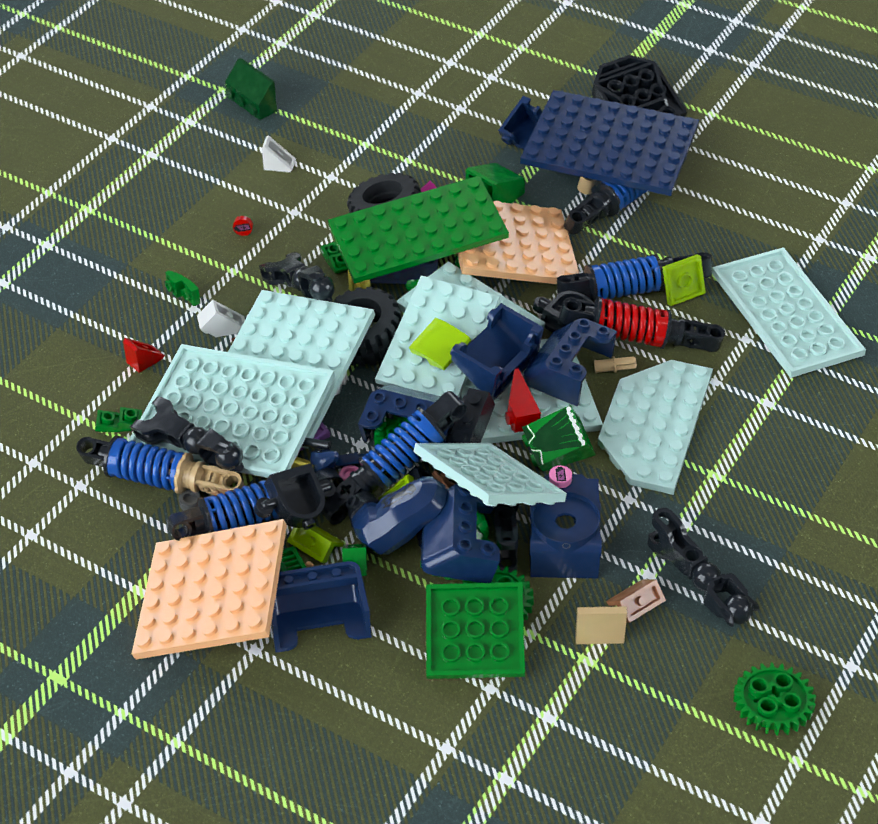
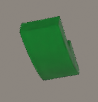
[320,241,348,274]
[165,270,201,306]
[95,407,142,432]

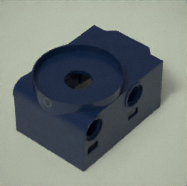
[530,474,602,579]

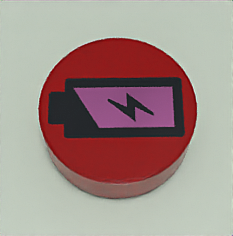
[233,216,253,236]

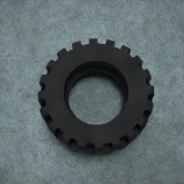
[347,173,421,213]
[334,287,402,366]

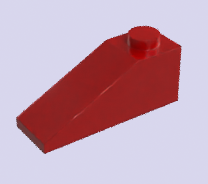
[505,368,541,433]

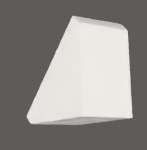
[262,135,296,172]

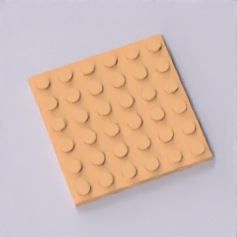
[457,201,579,284]
[132,519,287,660]

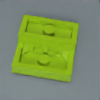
[409,317,471,370]

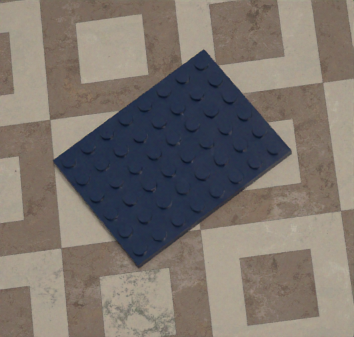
[520,90,699,196]

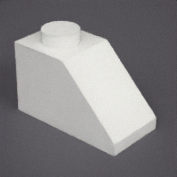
[197,300,245,337]

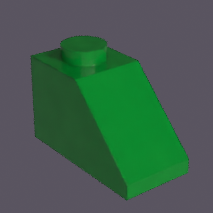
[342,544,367,576]

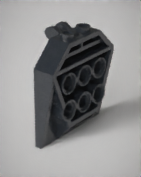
[591,55,687,117]

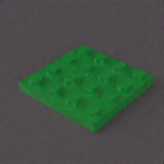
[426,582,525,679]

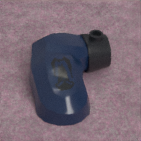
[346,476,447,555]

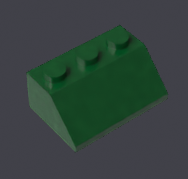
[225,58,277,120]

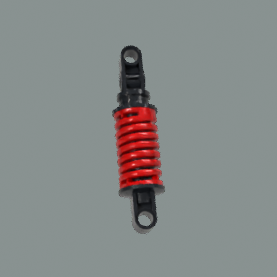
[559,296,726,352]

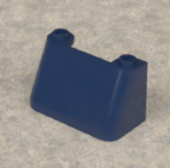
[498,95,542,150]
[450,303,544,401]

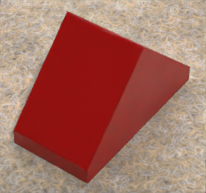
[123,338,165,373]

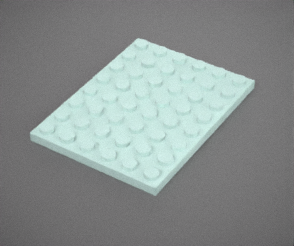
[228,290,375,449]
[128,344,336,478]

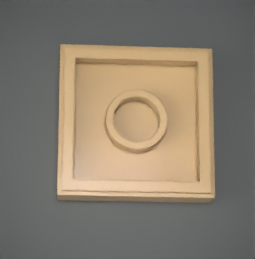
[575,606,627,644]

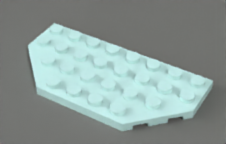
[598,360,713,495]

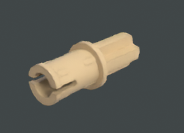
[594,356,637,373]

